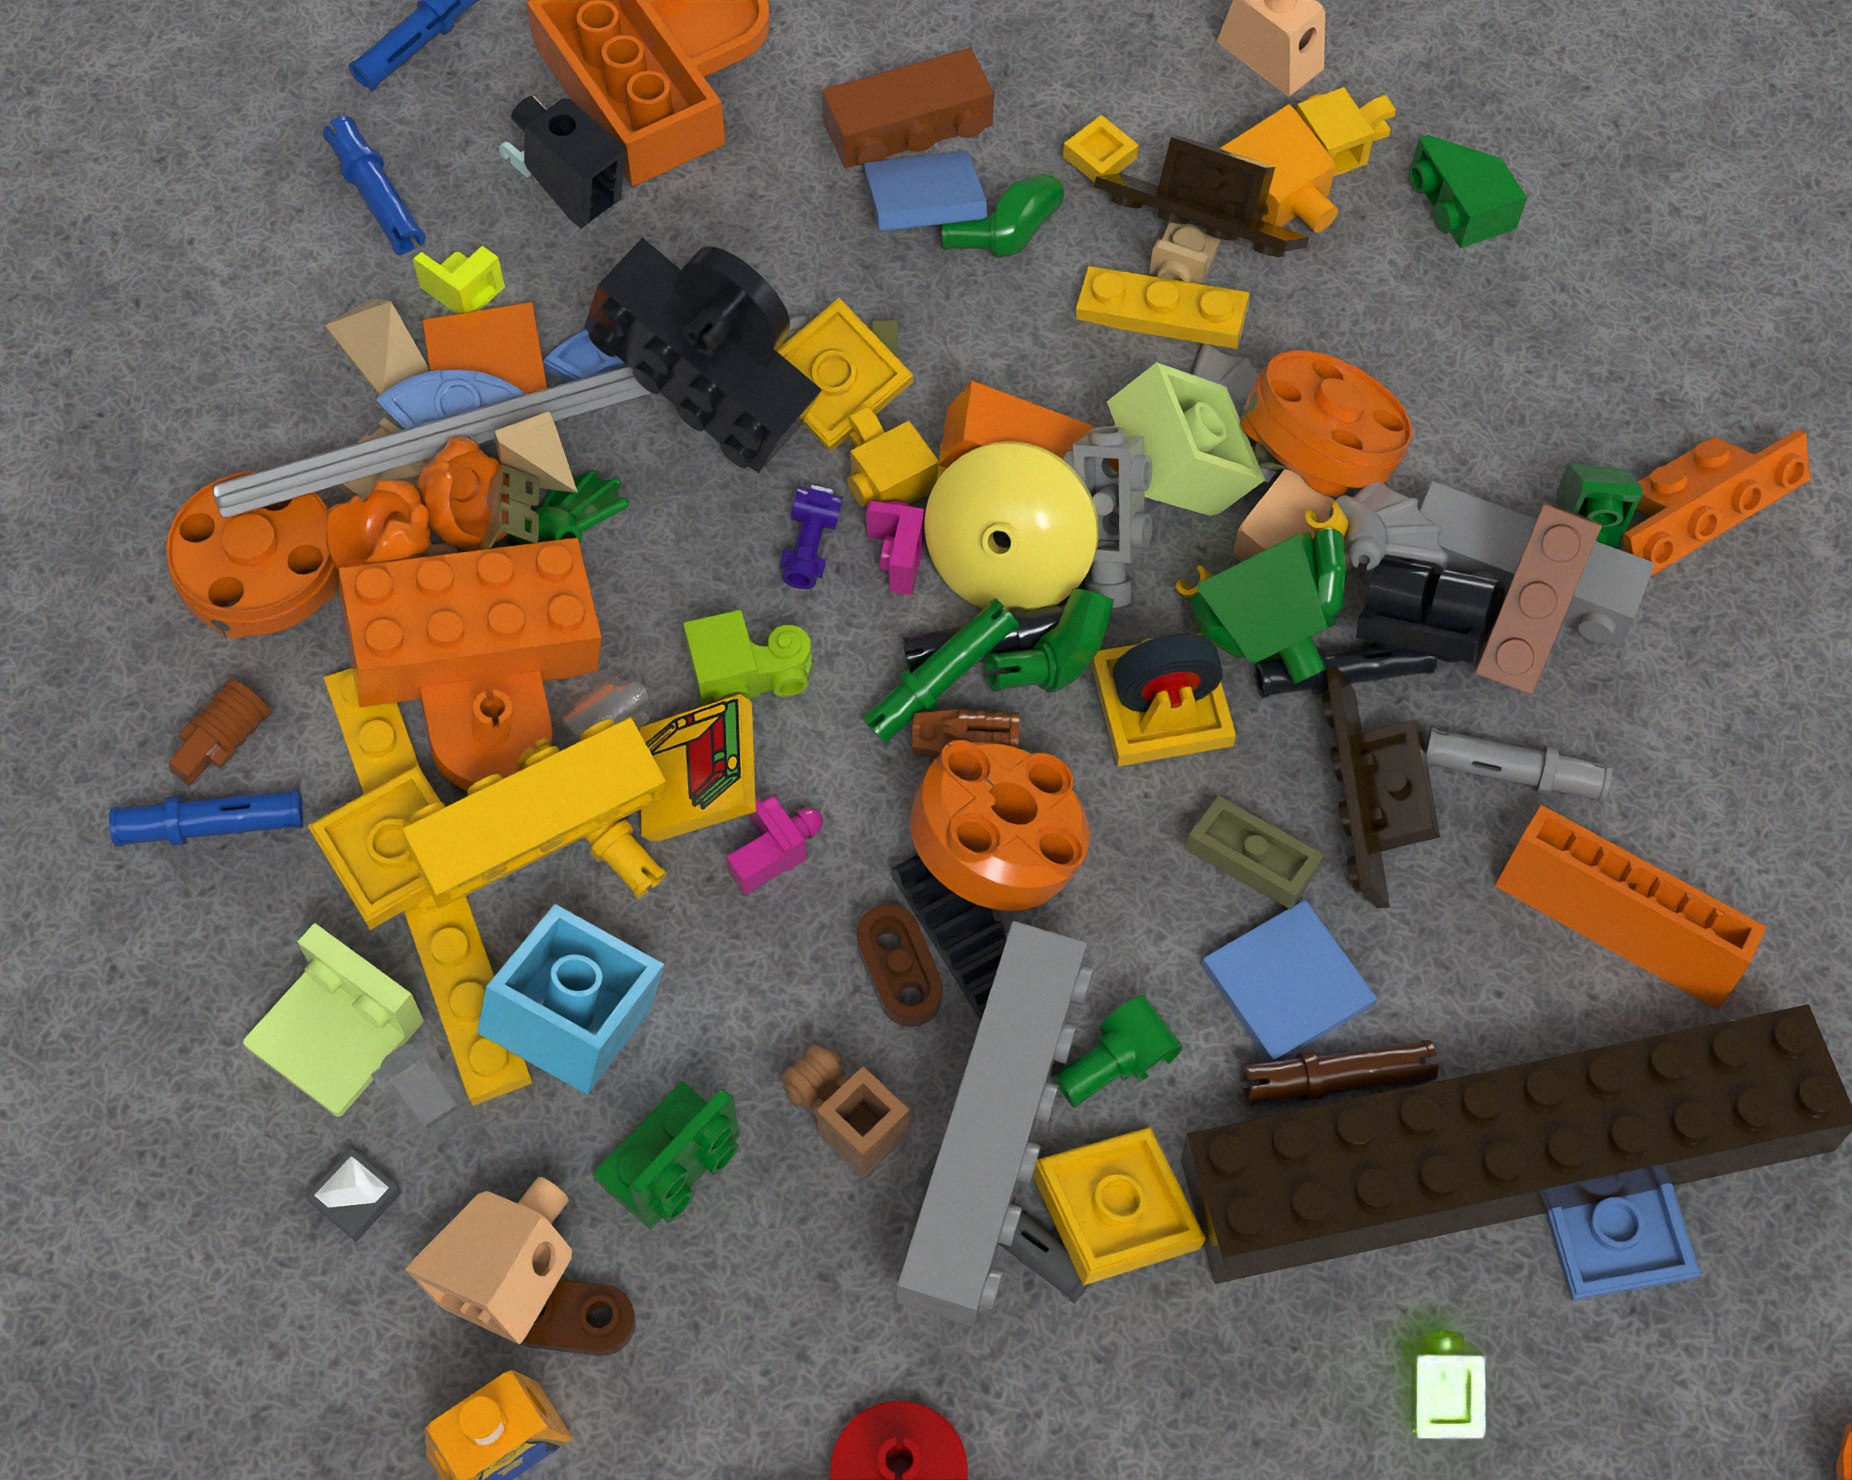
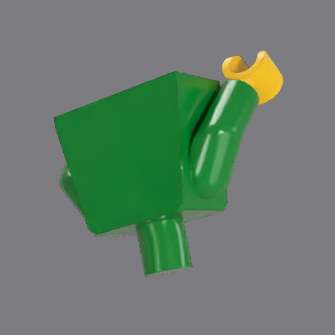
[1176,502,1349,684]

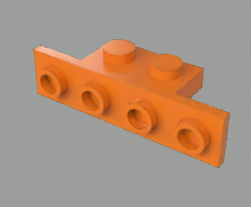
[1623,429,1810,577]

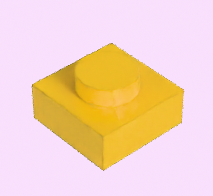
[1063,115,1139,183]

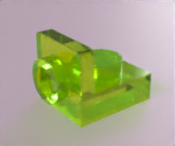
[1404,1330,1485,1438]

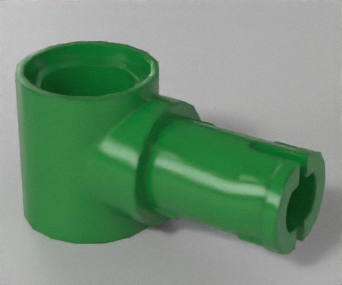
[1053,995,1184,1108]

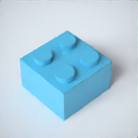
[477,904,664,1095]

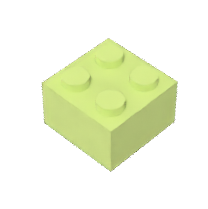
[1107,362,1265,516]

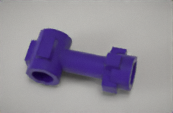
[780,484,843,589]

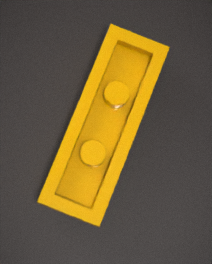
[1076,266,1250,349]

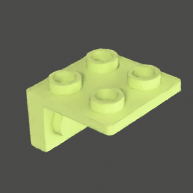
[243,923,424,1117]

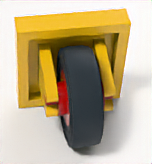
[1090,633,1236,767]

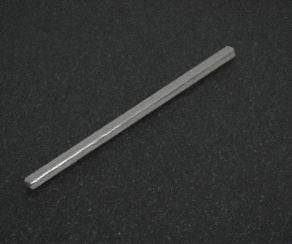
[213,315,810,518]

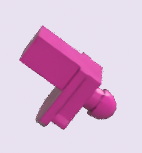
[726,795,823,895]

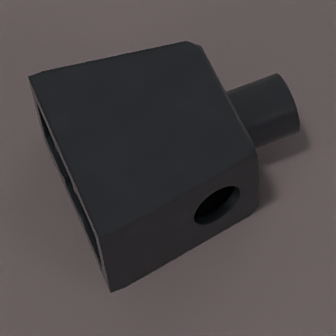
[511,96,626,229]

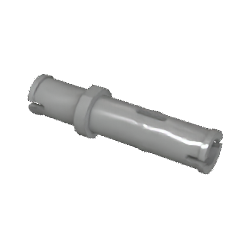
[1426,727,1613,803]

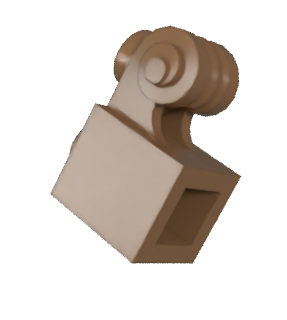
[779,1044,910,1179]

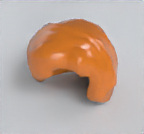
[417,436,527,552]
[326,480,432,570]

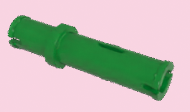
[861,598,1020,745]

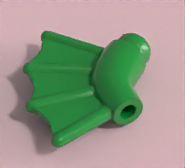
[509,470,629,545]

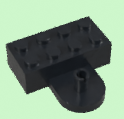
[584,237,822,473]

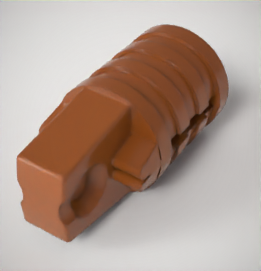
[169,678,271,786]
[912,709,1020,758]

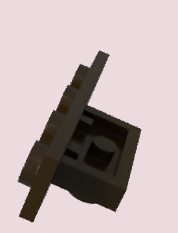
[1094,136,1309,257]
[1322,667,1440,908]

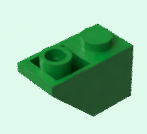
[1409,135,1527,248]
[1557,463,1642,549]

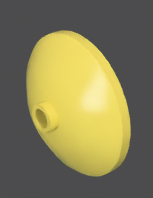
[924,441,1099,612]

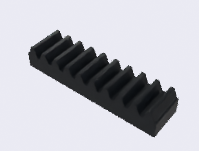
[892,854,1072,1050]

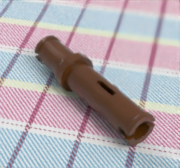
[1241,1040,1438,1105]

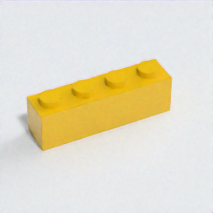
[402,717,666,909]

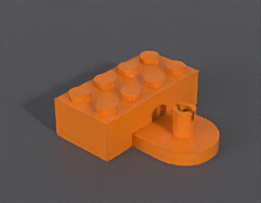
[526,0,770,187]
[339,538,602,791]

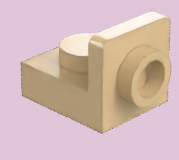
[1149,222,1221,285]

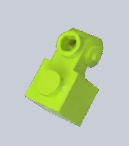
[683,609,812,706]

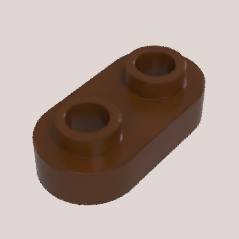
[857,904,943,1027]
[520,1279,636,1356]

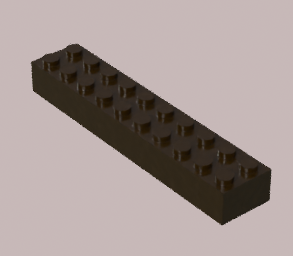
[1181,1004,1852,1284]

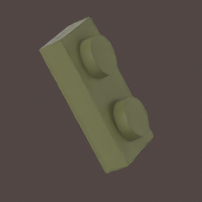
[1185,795,1325,909]

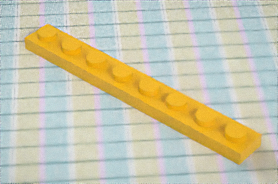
[323,668,533,1106]

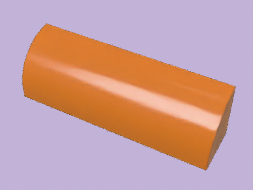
[1495,805,1767,1010]

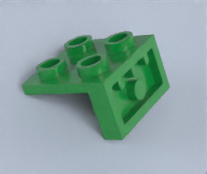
[592,1081,740,1230]

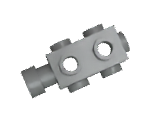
[1063,426,1152,608]

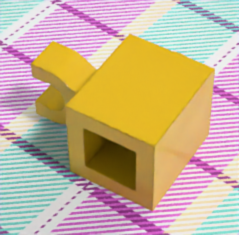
[1296,87,1396,176]
[847,406,939,508]

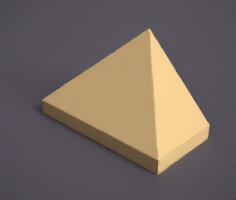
[325,298,430,396]
[494,411,578,493]

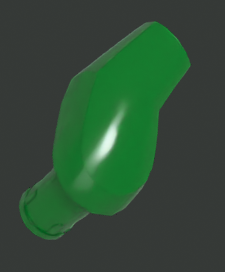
[942,174,1064,258]
[984,589,1114,693]

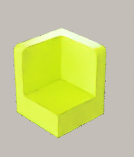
[412,246,505,314]

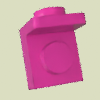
[866,501,925,595]

